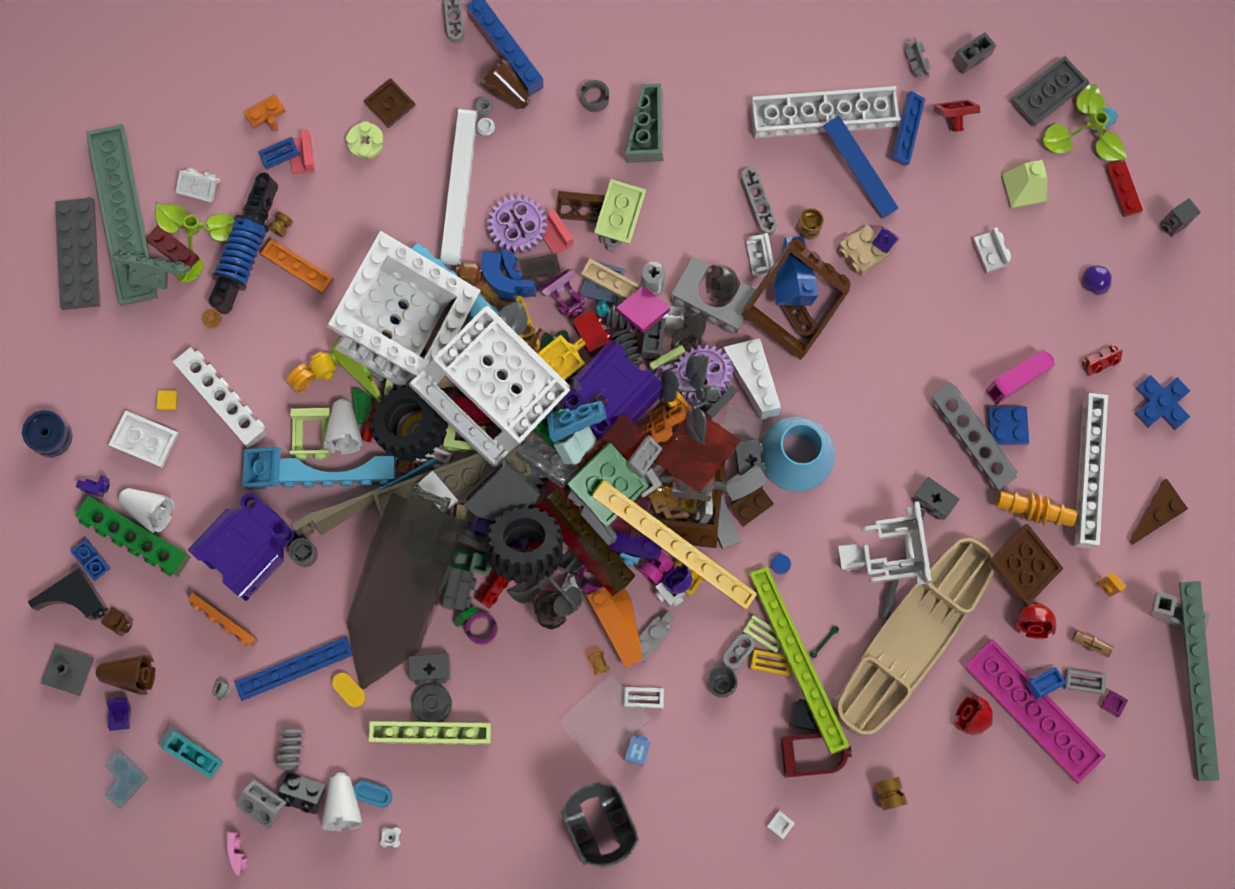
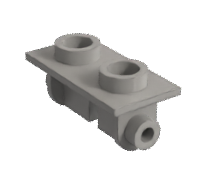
[905,37,931,77]

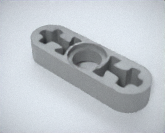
[444,0,464,43]

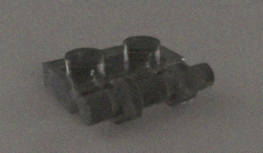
[520,253,561,292]

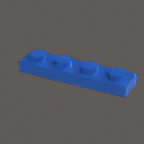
[891,91,925,166]

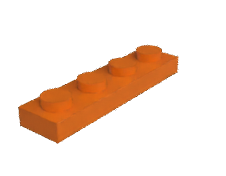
[260,239,334,294]
[187,592,258,647]

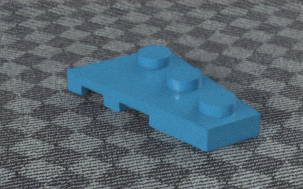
[547,401,607,442]

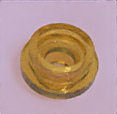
[202,309,222,328]

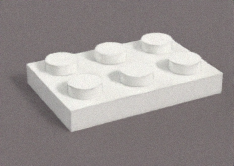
[108,411,179,468]

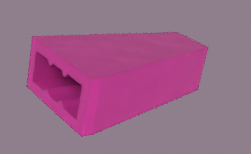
[985,350,1055,406]

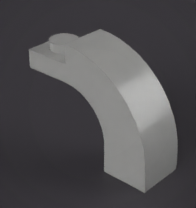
[1151,592,1210,631]

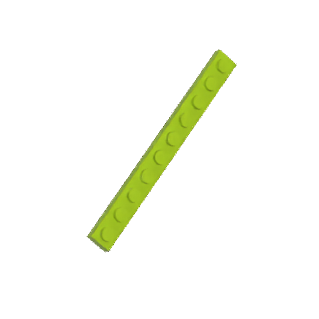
[749,567,849,755]

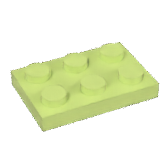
[594,179,647,244]

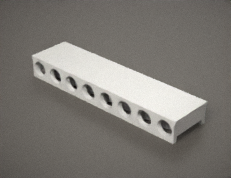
[750,86,901,138]

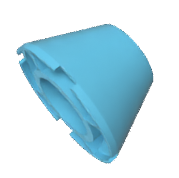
[760,417,835,492]

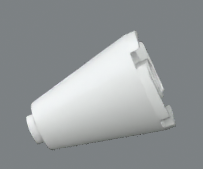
[324,399,363,454]
[118,488,175,533]
[321,773,362,831]

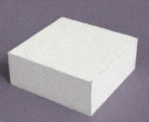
[767,811,795,839]

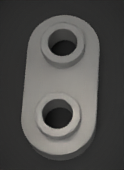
[723,634,755,670]

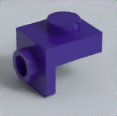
[106,697,131,731]

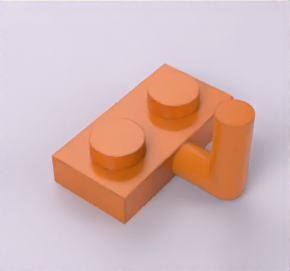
[244,94,286,131]

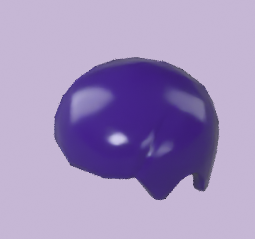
[1082,265,1112,295]
[663,565,693,594]

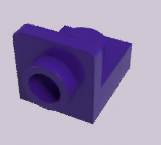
[872,227,900,253]
[76,475,110,498]

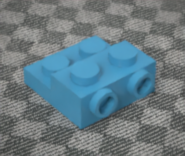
[242,447,281,490]

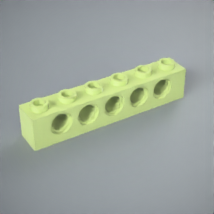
[369,721,492,745]

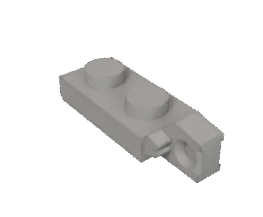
[639,611,674,662]

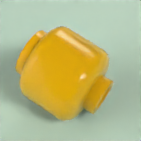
[309,352,337,381]

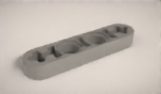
[741,167,777,236]

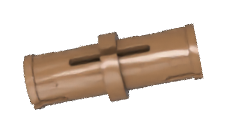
[1072,630,1114,658]

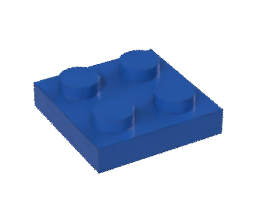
[987,406,1029,445]

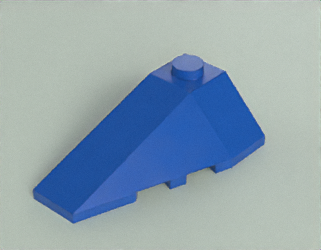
[773,237,818,306]

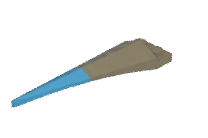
[291,458,437,538]

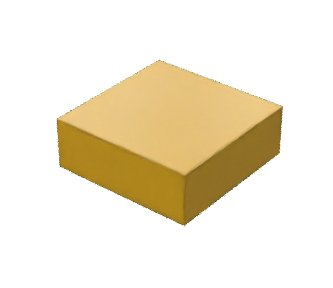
[156,390,178,411]

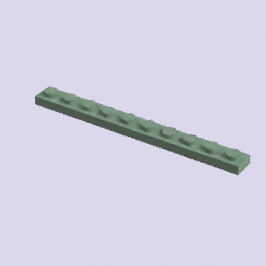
[1179,581,1219,781]

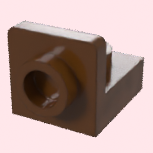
[101,607,133,636]

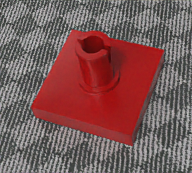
[934,100,980,132]

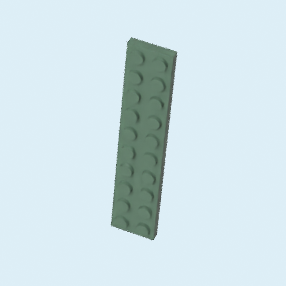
[86,124,158,306]

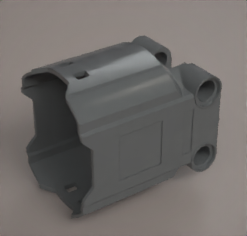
[561,782,639,868]

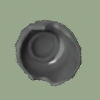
[707,665,738,698]

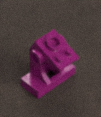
[538,268,585,318]

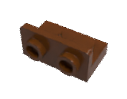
[729,486,774,527]

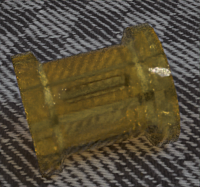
[587,651,610,676]

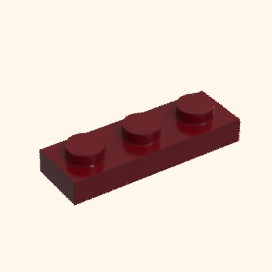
[146,226,200,269]

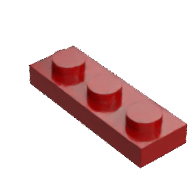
[1106,160,1143,217]

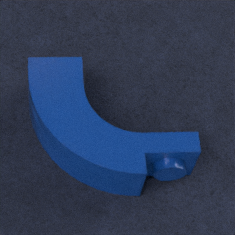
[481,252,537,302]

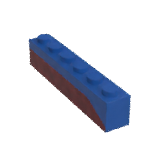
[466,0,544,96]

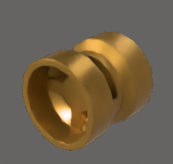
[268,211,293,238]

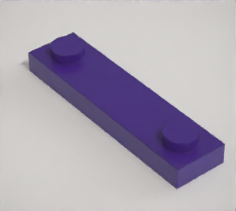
[609,531,662,562]

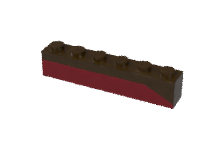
[535,488,635,596]

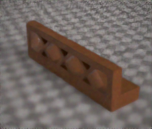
[557,191,606,222]

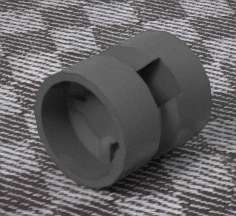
[288,538,318,568]

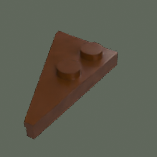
[1130,478,1188,545]

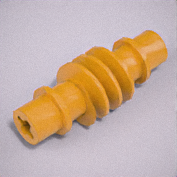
[996,491,1077,527]

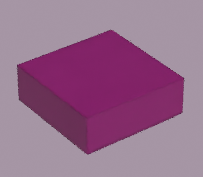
[1100,690,1128,718]

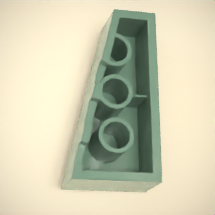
[625,83,664,163]

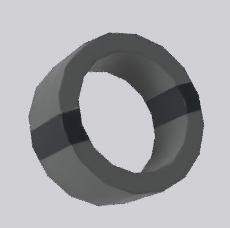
[580,80,610,112]

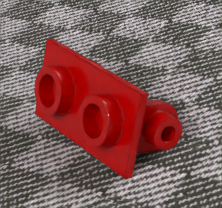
[1082,345,1123,376]
[475,570,509,610]

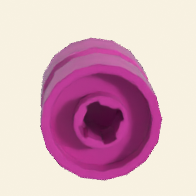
[638,551,675,586]

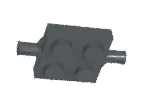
[660,463,727,501]

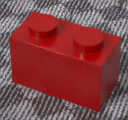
[572,310,611,357]

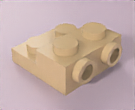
[838,225,891,276]

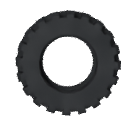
[370,385,448,462]
[486,506,563,584]

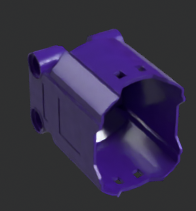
[564,341,663,446]
[188,493,297,601]

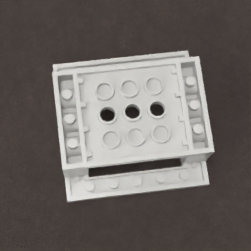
[326,231,480,386]
[409,306,571,467]

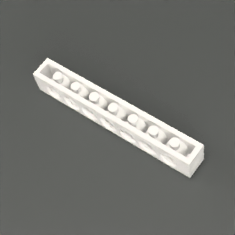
[1074,393,1108,549]

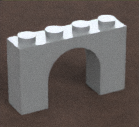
[671,257,756,334]

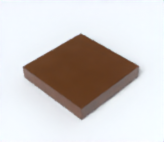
[363,78,416,128]

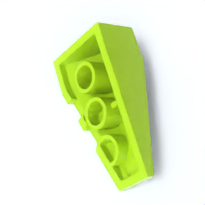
[330,335,382,403]

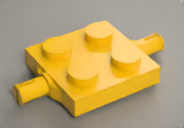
[537,335,586,381]

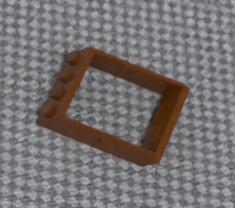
[741,238,851,360]
[639,439,727,548]

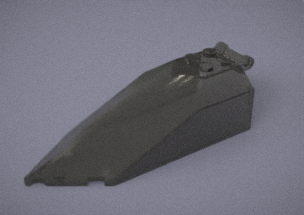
[346,484,471,689]

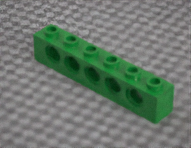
[75,496,191,577]

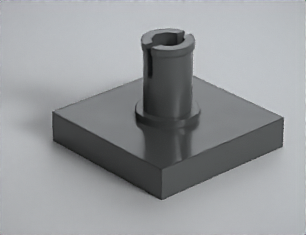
[41,646,95,696]

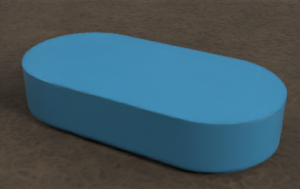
[353,781,393,808]

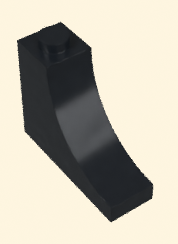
[28,568,108,620]

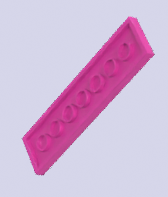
[964,639,1106,784]

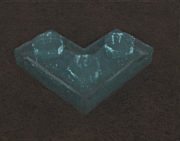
[105,751,149,809]

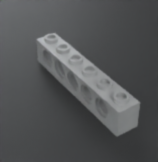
[932,382,1020,489]

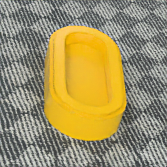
[332,673,366,708]

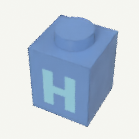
[624,734,651,766]

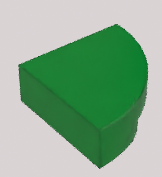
[453,606,479,627]

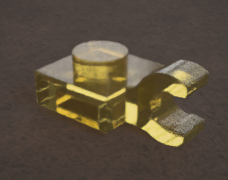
[479,283,507,308]

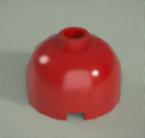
[1016,602,1057,639]
[955,694,993,735]

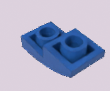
[502,248,524,280]
[70,539,111,581]

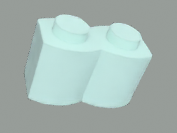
[554,427,597,465]

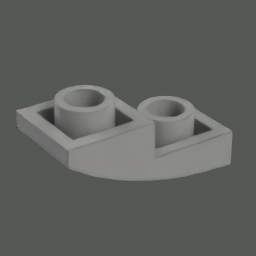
[726,465,768,501]

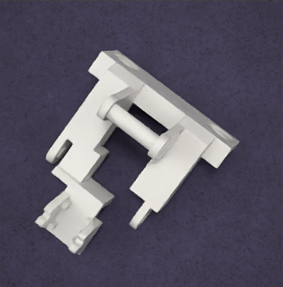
[839,502,932,585]

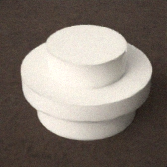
[476,118,495,136]

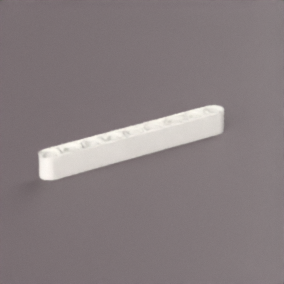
[441,109,478,266]

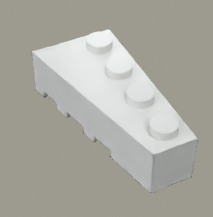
[723,338,781,420]

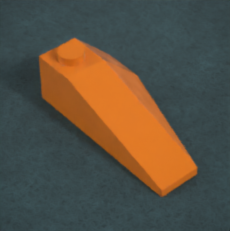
[587,587,643,668]

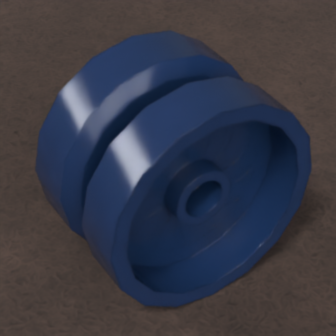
[22,410,73,458]

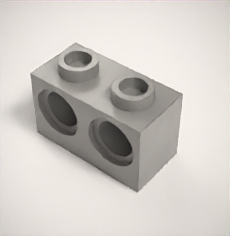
[236,780,287,829]

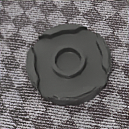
[412,684,452,722]

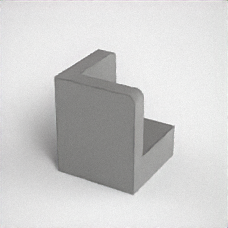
[638,468,662,498]

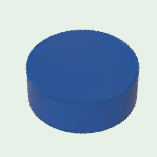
[771,554,791,575]

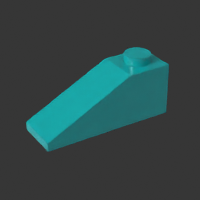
[158,726,223,779]

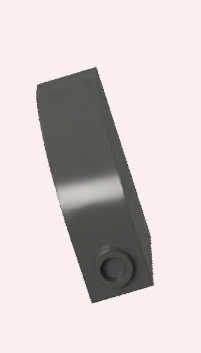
[463,458,540,520]

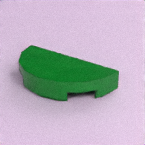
[352,388,373,426]

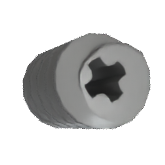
[641,261,666,295]
[275,729,305,771]

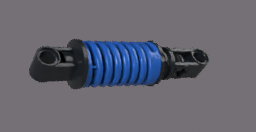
[209,172,278,314]

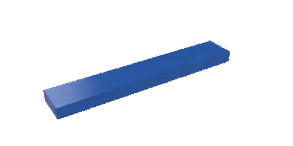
[823,115,899,219]
[235,637,354,701]

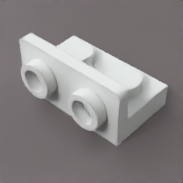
[175,168,221,202]
[973,228,1011,273]

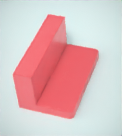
[289,130,315,174]
[542,209,573,255]

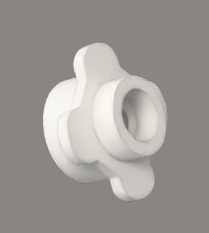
[380,827,401,848]

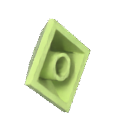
[1002,160,1047,209]

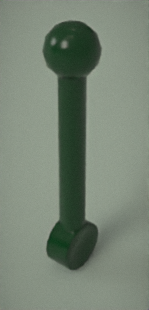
[810,626,839,658]

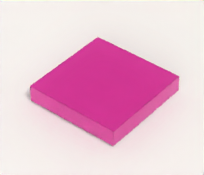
[616,286,670,333]

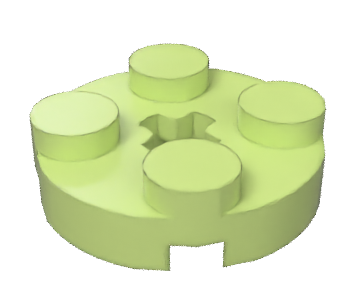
[346,121,384,159]

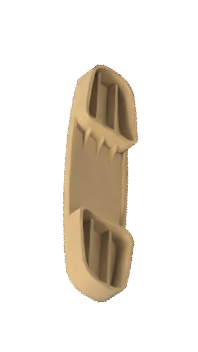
[834,538,995,736]

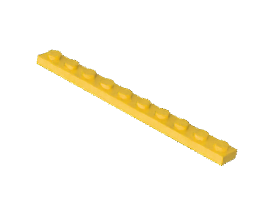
[591,480,757,610]

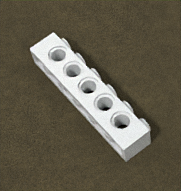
[173,347,267,449]

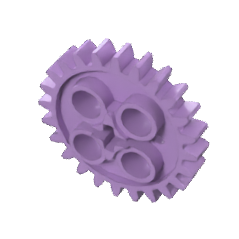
[487,194,548,254]
[672,344,734,403]

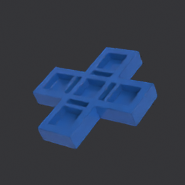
[1135,375,1190,430]

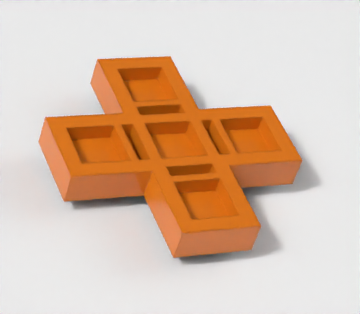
[633,404,687,445]

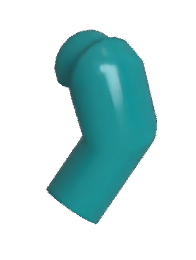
[596,300,609,318]

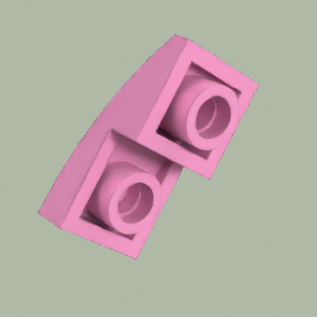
[227,832,248,875]

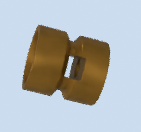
[797,208,824,240]
[875,776,907,811]

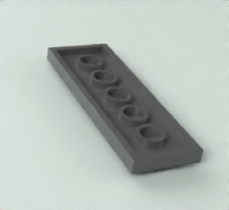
[55,198,100,310]

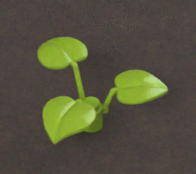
[1043,83,1127,161]
[156,203,234,283]

